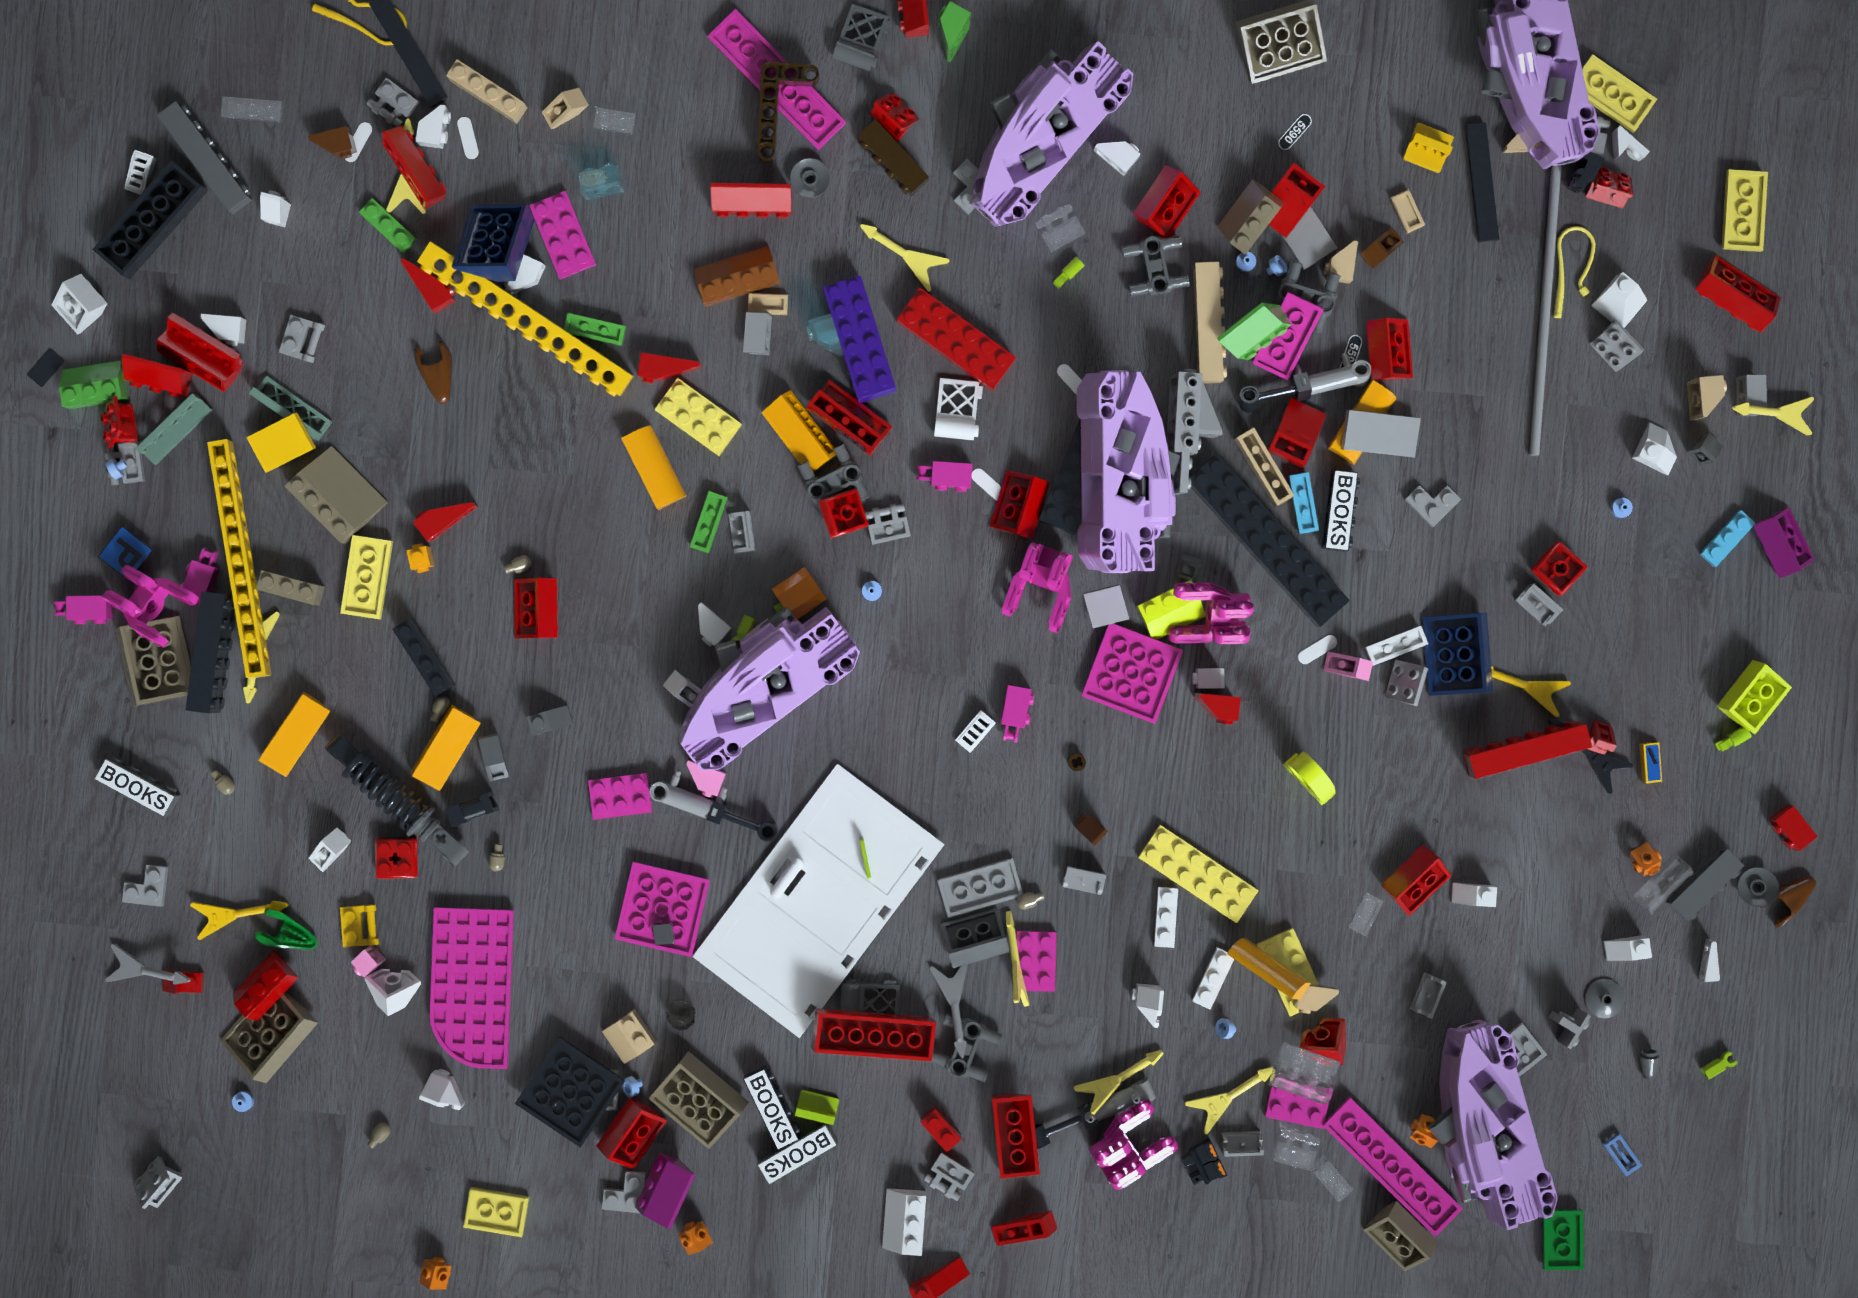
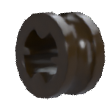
[1068,753,1086,771]

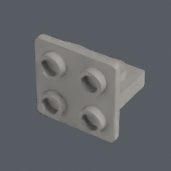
[1590,321,1644,372]
[1385,660,1428,706]
[1548,1008,1591,1049]
[134,1156,183,1209]

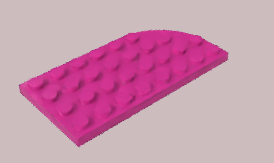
[430,907,514,1069]

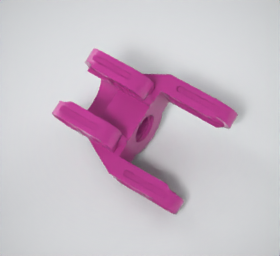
[1002,542,1073,633]
[101,564,200,648]
[1168,582,1254,644]
[1088,1099,1178,1190]

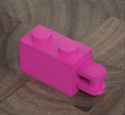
[916,461,972,492]
[180,547,220,604]
[53,596,113,624]
[1001,685,1034,743]

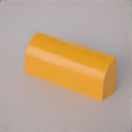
[1328,380,1396,465]
[761,390,836,472]
[621,425,687,510]
[258,691,330,777]
[411,704,481,791]
[1227,938,1311,1000]

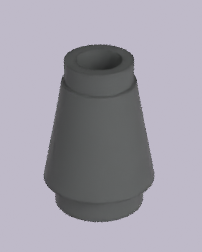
[1639,1049,1659,1080]

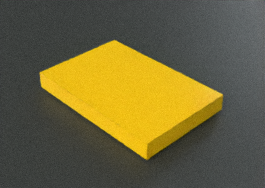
[246,412,316,473]

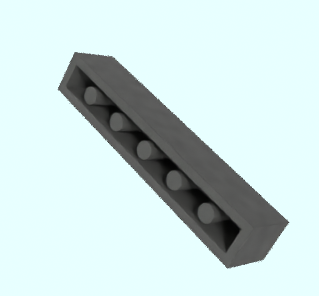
[157,101,252,214]

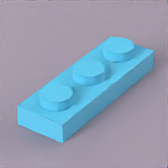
[1288,472,1319,534]
[1700,510,1756,567]

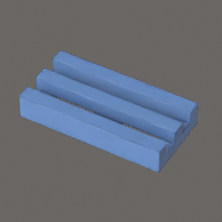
[1602,1132,1642,1177]

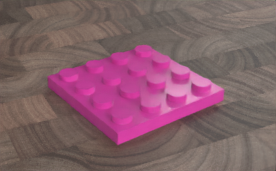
[1081,623,1183,724]
[615,861,710,957]

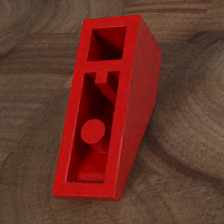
[400,258,455,314]
[637,353,702,384]
[413,502,478,542]
[991,1210,1058,1246]
[909,1256,970,1298]

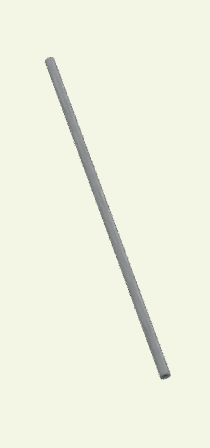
[1529,165,1561,456]

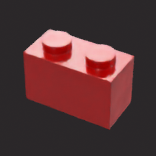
[1769,805,1818,852]
[920,1106,962,1152]

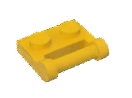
[340,905,379,947]

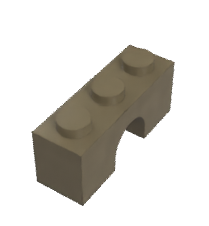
[256,570,325,606]

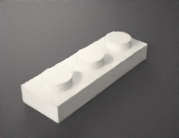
[1365,626,1428,666]
[1154,887,1178,948]
[1192,947,1234,1009]

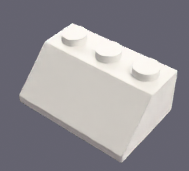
[882,1188,926,1256]

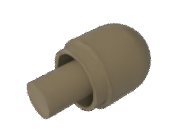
[504,555,532,574]
[430,696,450,723]
[211,770,235,795]
[488,843,505,871]
[1017,892,1044,910]
[367,1122,391,1149]

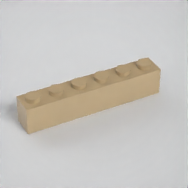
[1193,262,1227,383]

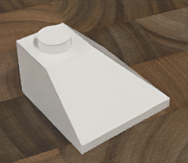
[1591,272,1647,328]

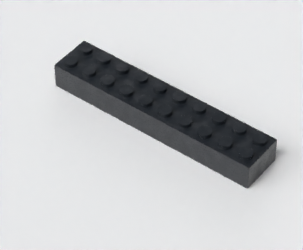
[1190,454,1350,627]

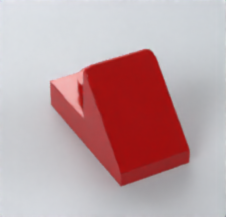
[1588,720,1617,754]
[162,970,204,994]

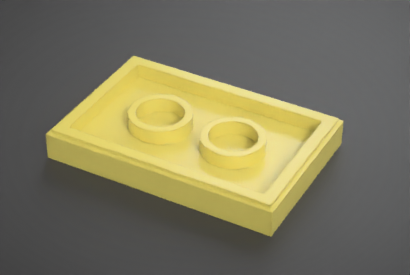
[463,1187,529,1237]

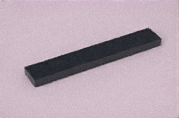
[369,0,448,108]
[1465,122,1499,243]

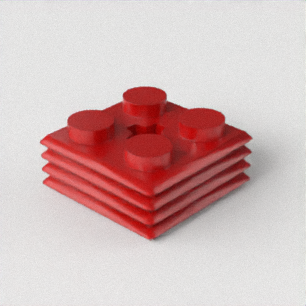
[819,488,869,538]
[1530,541,1588,596]
[375,838,418,879]

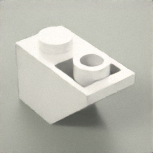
[416,105,451,149]
[260,191,291,227]
[504,255,546,294]

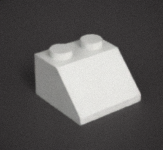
[52,274,107,335]

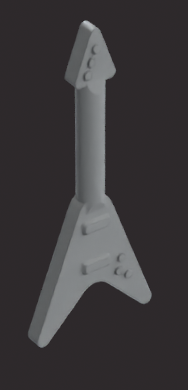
[105,944,190,984]
[930,964,968,1058]

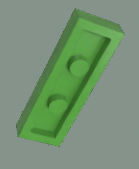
[359,198,417,254]
[564,313,627,346]
[690,491,728,554]

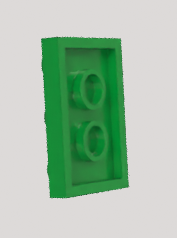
[1542,1209,1584,1270]

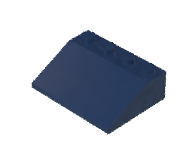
[452,204,535,281]
[1422,612,1493,696]

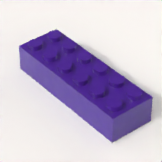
[823,275,896,403]

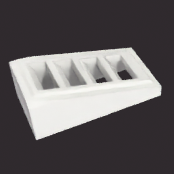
[124,150,157,195]
[956,710,996,753]
[1699,939,1720,982]

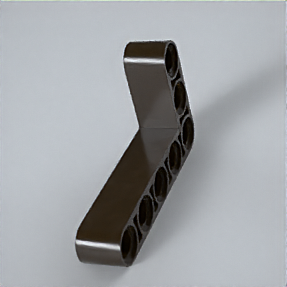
[757,62,820,163]

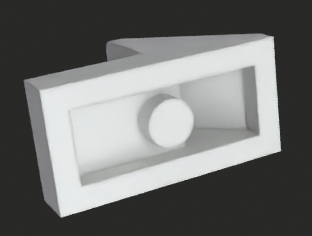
[1612,126,1650,162]

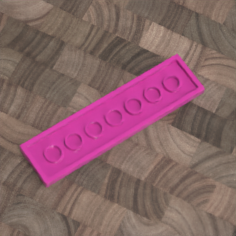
[707,9,846,151]
[1323,1097,1463,1237]

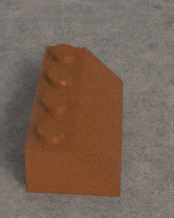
[694,246,781,307]

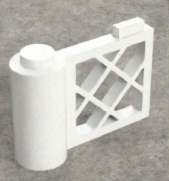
[934,378,983,440]

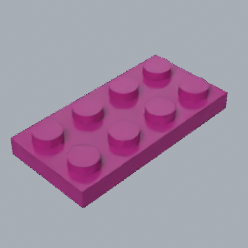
[529,191,597,280]
[1252,291,1324,380]

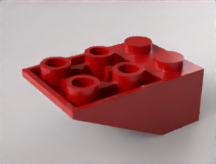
[1268,163,1326,238]
[1267,398,1327,468]

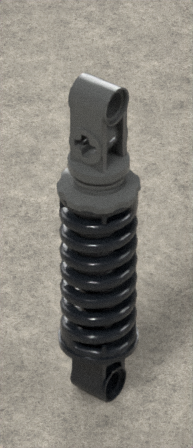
[324,733,469,867]

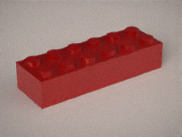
[897,288,1016,392]
[1463,720,1592,779]
[811,1008,936,1062]

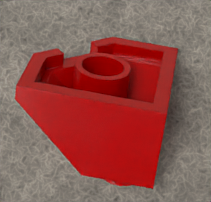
[1299,1018,1346,1065]

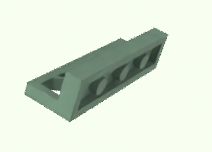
[249,376,332,441]
[135,393,213,465]

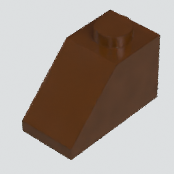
[308,126,357,159]
[1360,227,1404,269]
[1075,813,1108,846]

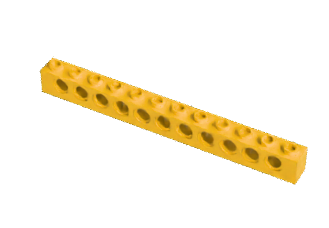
[417,242,634,397]
[207,439,272,679]

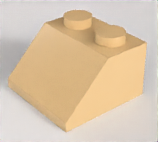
[1687,375,1727,421]
[602,1008,657,1064]

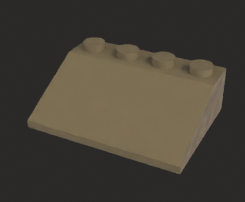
[1235,0,1327,84]
[285,446,388,544]
[115,616,191,707]
[220,992,318,1083]
[648,1051,749,1149]

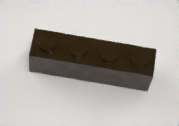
[858,119,929,197]

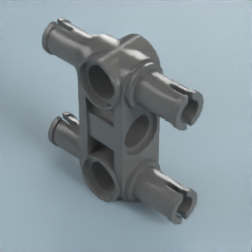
[1121,235,1189,297]
[1276,261,1341,333]
[797,443,870,519]
[929,1013,1003,1082]

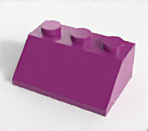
[1753,507,1815,578]
[635,1153,695,1229]

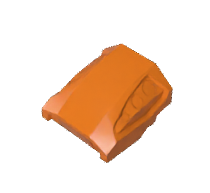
[772,567,827,620]

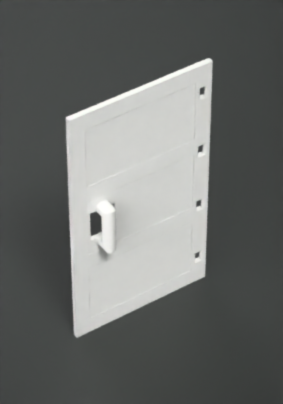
[693,764,945,1038]

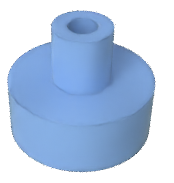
[1235,252,1256,272]
[1266,255,1287,276]
[105,458,127,479]
[1611,498,1633,518]
[862,581,882,601]
[1215,1018,1236,1039]
[622,1076,643,1098]
[232,1091,254,1112]

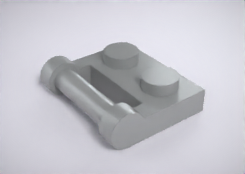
[279,315,325,363]

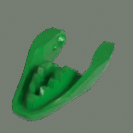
[254,908,318,950]

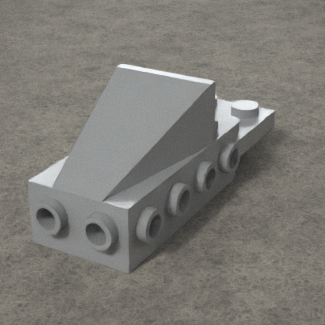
[1166,369,1222,495]

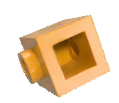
[406,543,435,573]

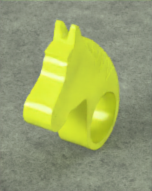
[1283,751,1335,805]

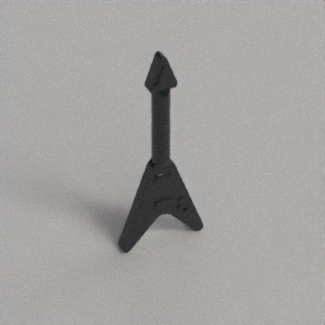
[1548,719,1633,794]

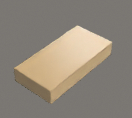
[1390,189,1425,234]
[748,293,788,315]

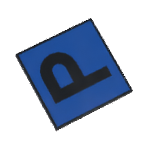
[98,526,154,581]

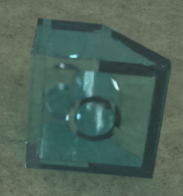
[579,164,625,200]
[806,314,844,358]

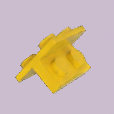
[1403,123,1454,173]

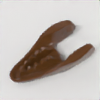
[415,341,452,404]
[1760,876,1816,928]

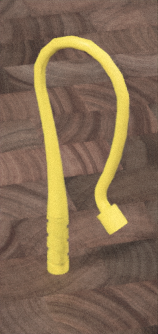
[1553,226,1596,318]

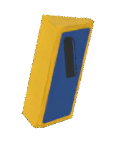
[1639,742,1662,783]

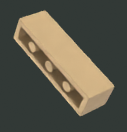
[446,60,527,124]
[1234,428,1295,507]

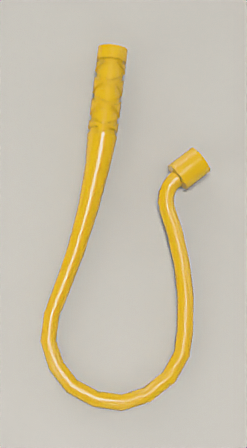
[312,0,407,45]

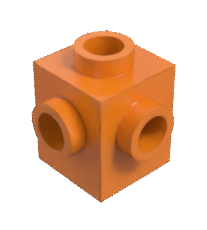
[1630,842,1662,877]
[1410,1114,1438,1148]
[678,1221,713,1255]
[419,1257,452,1289]

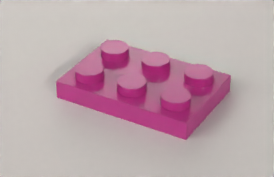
[588,773,653,820]
[1016,931,1056,992]
[1264,1077,1331,1129]

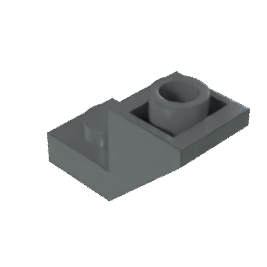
[478,733,509,782]

